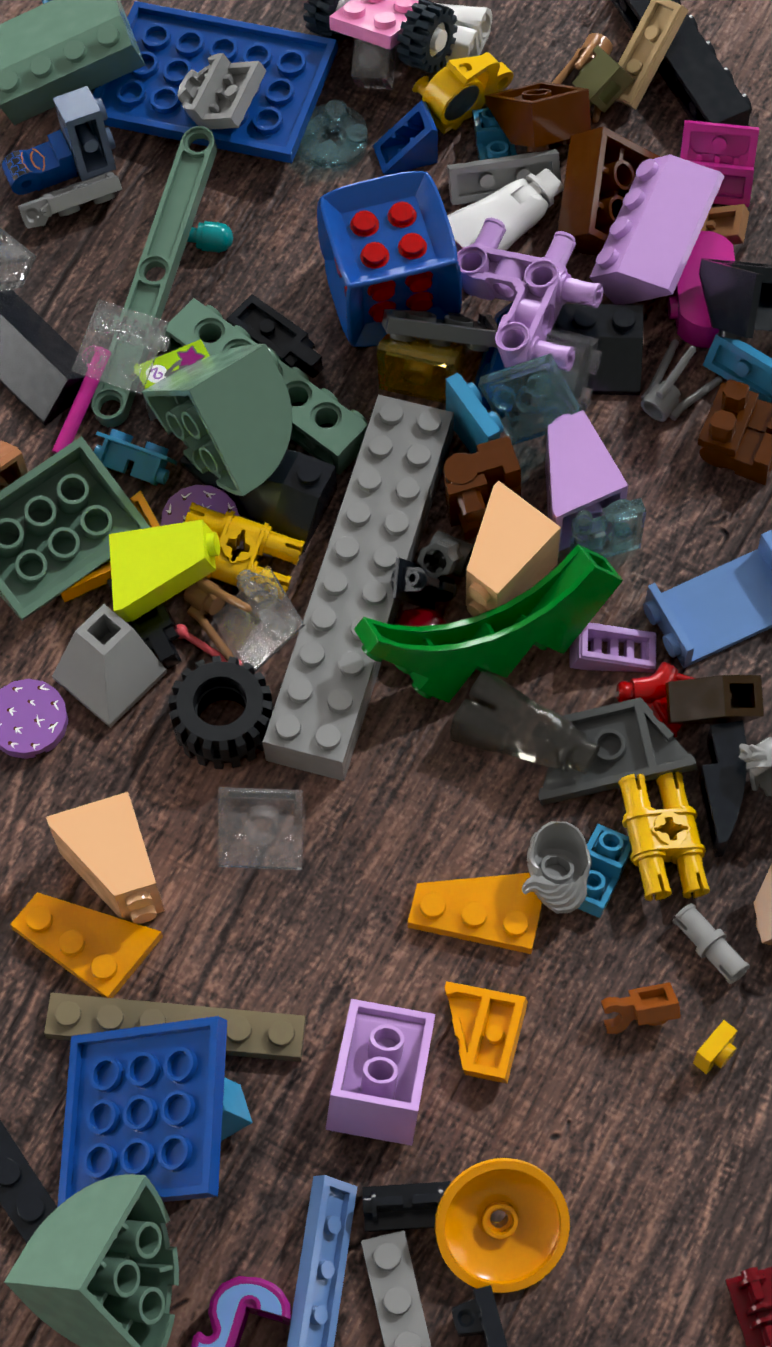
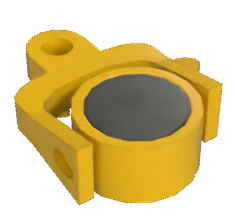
[412,52,514,134]

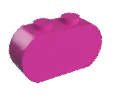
[668,231,735,348]

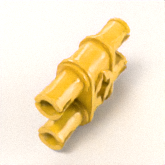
[185,502,305,601]
[618,772,710,901]

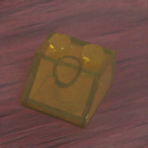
[377,334,464,403]

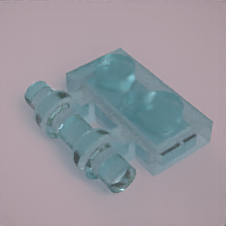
[570,498,646,558]

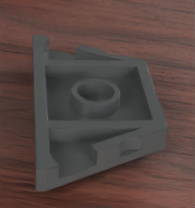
[538,697,698,806]

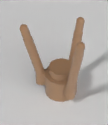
[552,33,613,123]
[184,576,267,661]

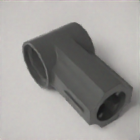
[417,530,474,579]

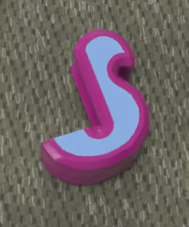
[191,1276,292,1347]

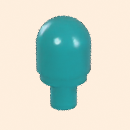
[187,221,233,253]

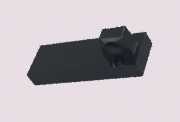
[452,1285,508,1347]

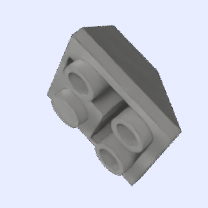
[52,604,167,728]

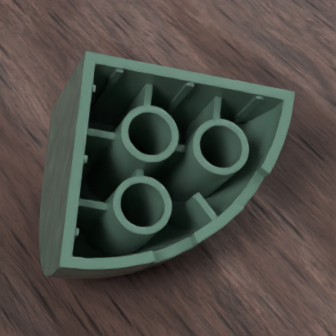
[142,344,292,496]
[4,1174,179,1347]

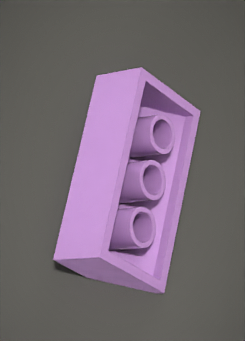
[589,154,725,305]

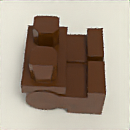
[698,379,772,486]
[444,435,521,539]

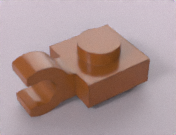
[601,982,681,1034]

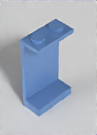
[643,530,772,668]

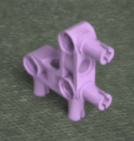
[457,218,603,373]

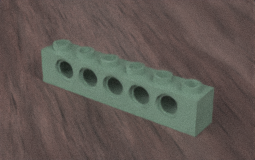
[163,298,368,475]

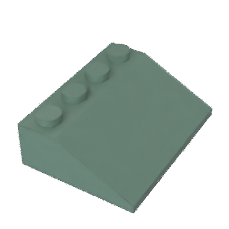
[0,0,145,125]
[0,436,151,621]

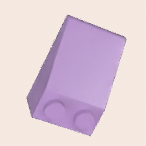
[326,999,436,1146]

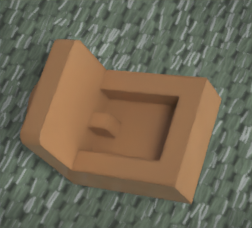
[701,204,749,245]

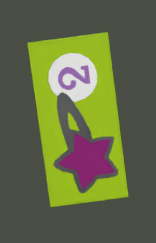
[134,339,210,389]

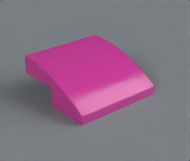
[680,120,759,207]

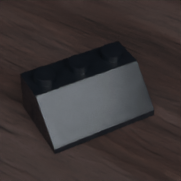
[525,303,643,396]

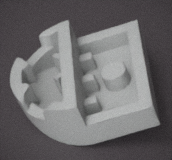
[177,53,266,129]

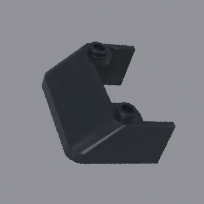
[699,258,772,339]

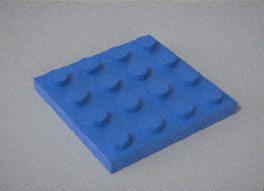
[57,1016,227,1207]

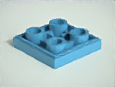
[446,373,504,454]

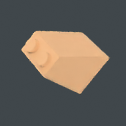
[466,481,561,617]
[46,792,165,924]

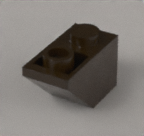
[665,675,764,724]

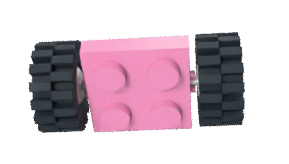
[303,0,458,73]

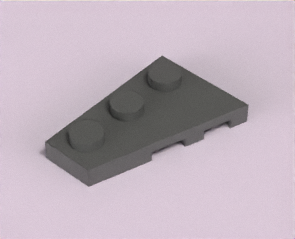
[382,309,498,352]

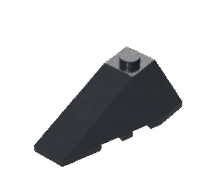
[180,448,337,552]

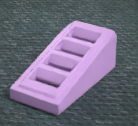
[569,622,656,673]

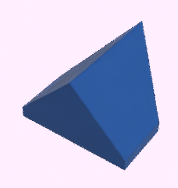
[373,100,438,175]

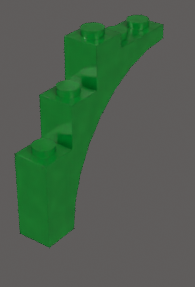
[354,544,623,703]

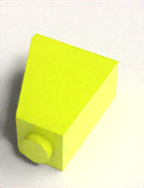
[109,520,220,622]

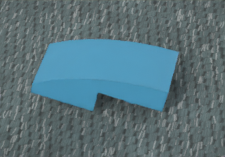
[472,107,517,160]
[577,824,632,918]

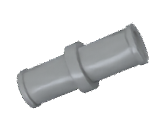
[672,903,750,984]

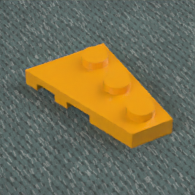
[407,873,543,954]
[10,892,163,998]

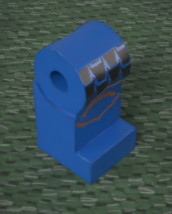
[2,129,78,195]

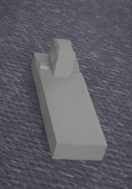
[447,149,561,205]

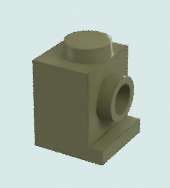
[572,45,635,113]

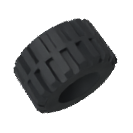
[169,656,273,769]

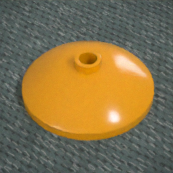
[435,1158,570,1293]

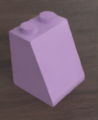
[545,410,628,551]

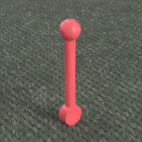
[176,624,244,666]

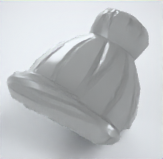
[522,821,591,914]

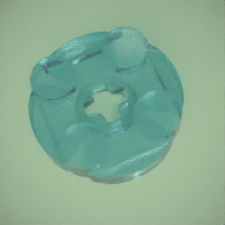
[297,99,368,172]

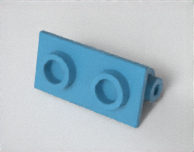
[93,429,178,486]

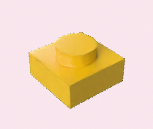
[693,1020,738,1074]

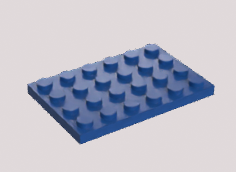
[93,1,338,164]

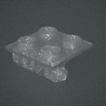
[72,299,170,395]
[213,566,305,672]

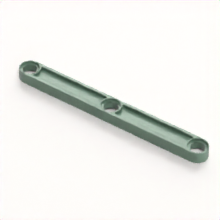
[91,126,217,427]

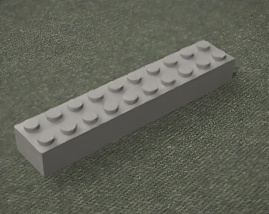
[263,394,454,781]

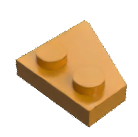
[445,981,528,1084]

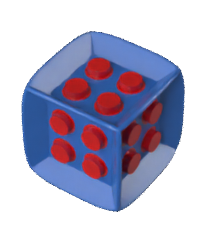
[317,171,462,347]

